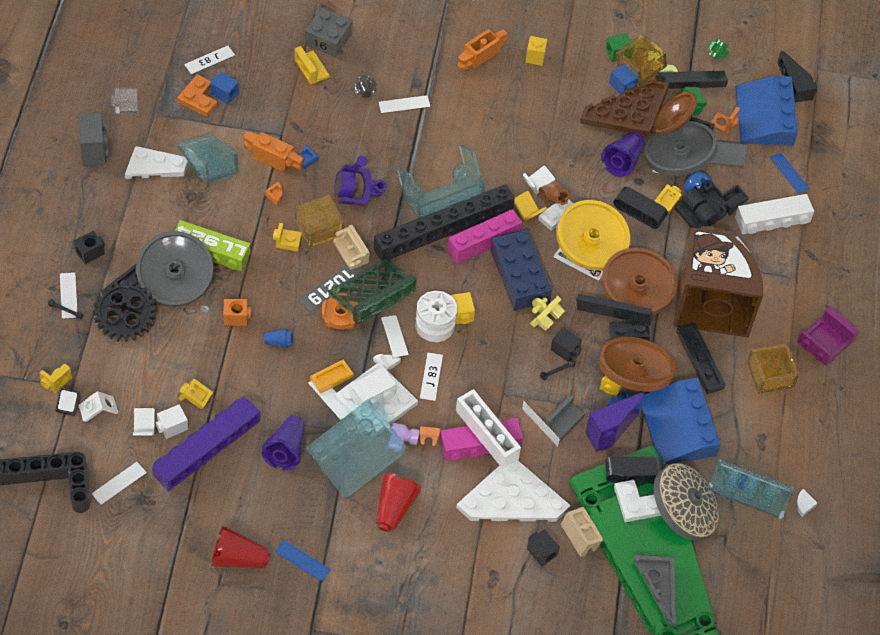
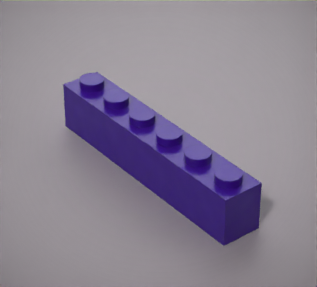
[152,396,260,492]

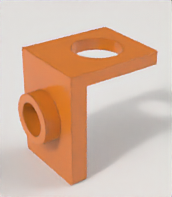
[710,107,740,134]

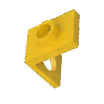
[514,191,547,221]

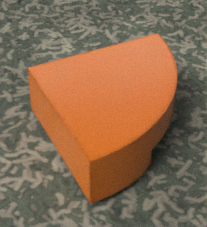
[264,181,283,206]

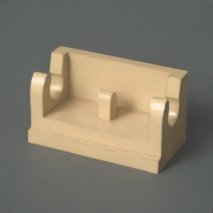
[333,225,369,270]
[560,507,603,557]

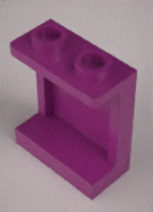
[797,306,859,366]

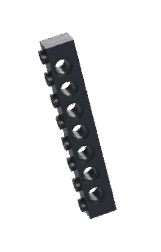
[373,184,515,262]

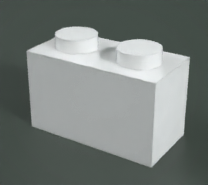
[349,367,396,412]

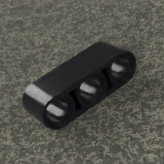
[613,187,668,229]
[605,457,663,484]

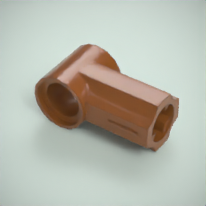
[539,181,571,205]

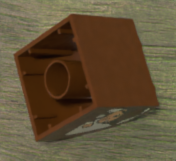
[674,226,763,338]

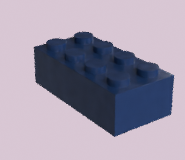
[490,230,552,311]

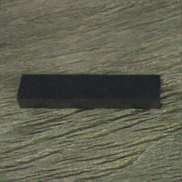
[655,71,728,89]

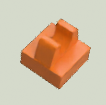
[419,426,440,446]

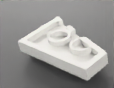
[125,146,189,179]

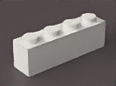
[735,194,814,234]
[456,389,521,469]

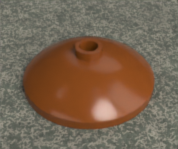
[653,92,697,135]

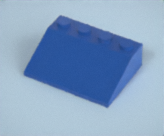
[736,76,798,146]
[641,378,721,464]

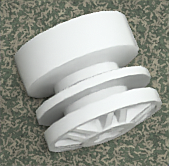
[415,291,457,342]

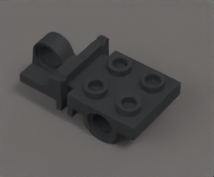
[675,180,749,229]

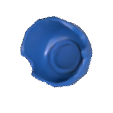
[684,171,712,193]

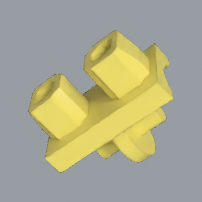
[530,296,565,331]

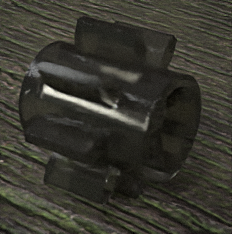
[354,75,377,98]

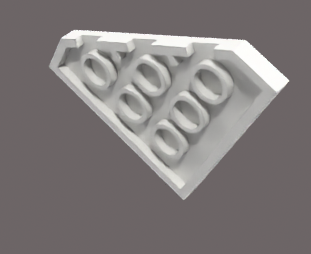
[456,460,570,522]

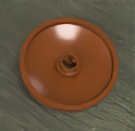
[601,248,677,315]
[599,337,676,392]

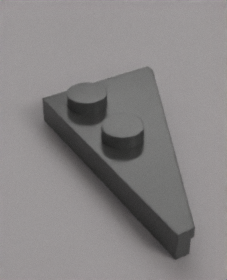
[634,555,676,627]

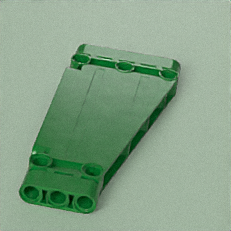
[569,446,721,635]

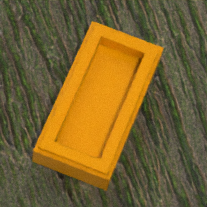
[310,359,354,394]

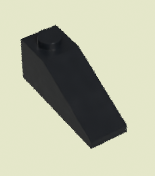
[777,51,817,103]

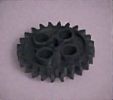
[93,280,157,342]

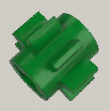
[707,39,729,60]

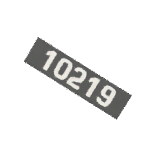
[298,265,364,312]

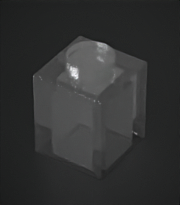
[111,88,138,114]

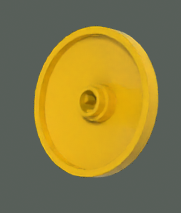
[556,200,630,271]

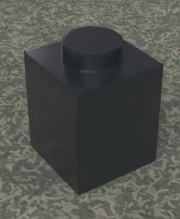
[550,327,582,362]
[527,529,560,567]

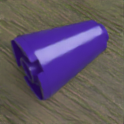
[601,132,645,177]
[261,416,305,471]

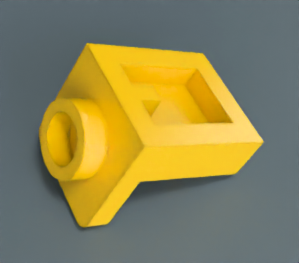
[655,184,683,214]
[273,223,302,251]
[39,364,72,393]
[600,375,622,396]
[178,379,213,409]

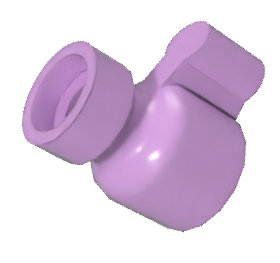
[388,423,420,450]

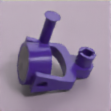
[334,156,386,206]

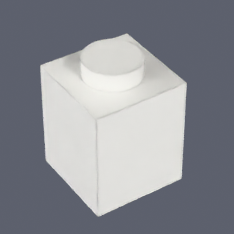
[156,405,188,439]

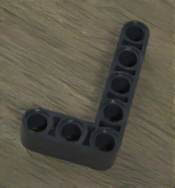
[0,452,90,513]

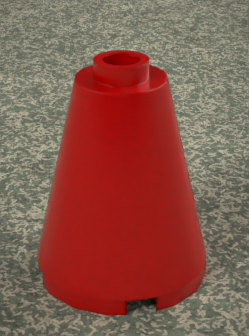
[376,473,421,532]
[211,525,271,568]

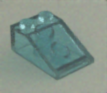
[177,133,239,183]

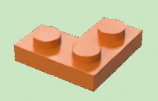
[177,74,217,118]

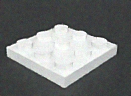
[335,363,418,438]

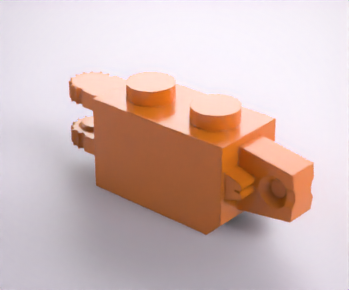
[457,29,508,71]
[243,131,303,171]

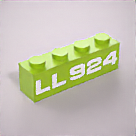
[175,220,251,271]

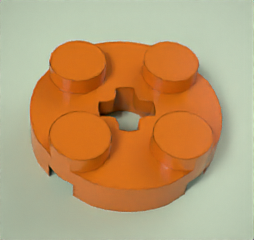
[322,293,360,329]

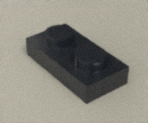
[609,321,650,341]

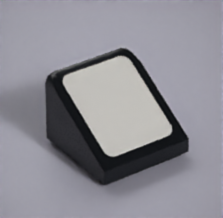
[55,388,81,416]

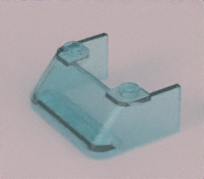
[397,145,485,218]

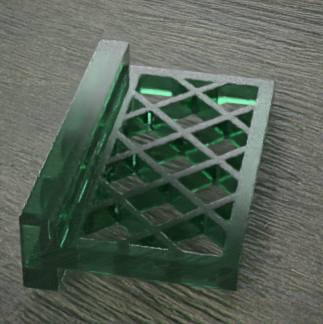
[328,259,417,324]

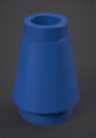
[264,329,293,348]

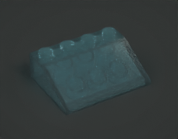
[305,399,408,499]
[709,458,795,519]

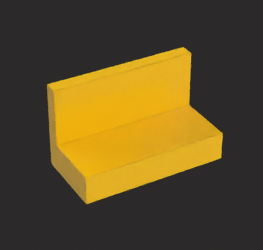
[294,46,330,85]

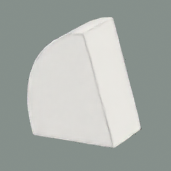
[373,354,401,372]
[797,489,817,517]

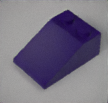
[585,393,644,451]

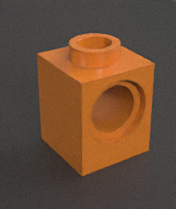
[223,299,251,326]

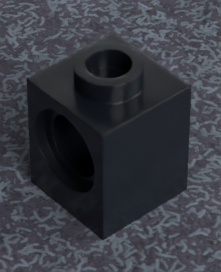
[74,231,105,264]

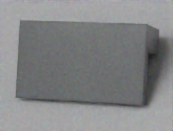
[710,140,747,166]
[546,394,585,443]

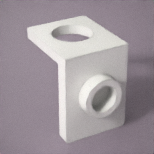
[523,166,555,195]
[79,391,118,422]
[133,408,155,435]

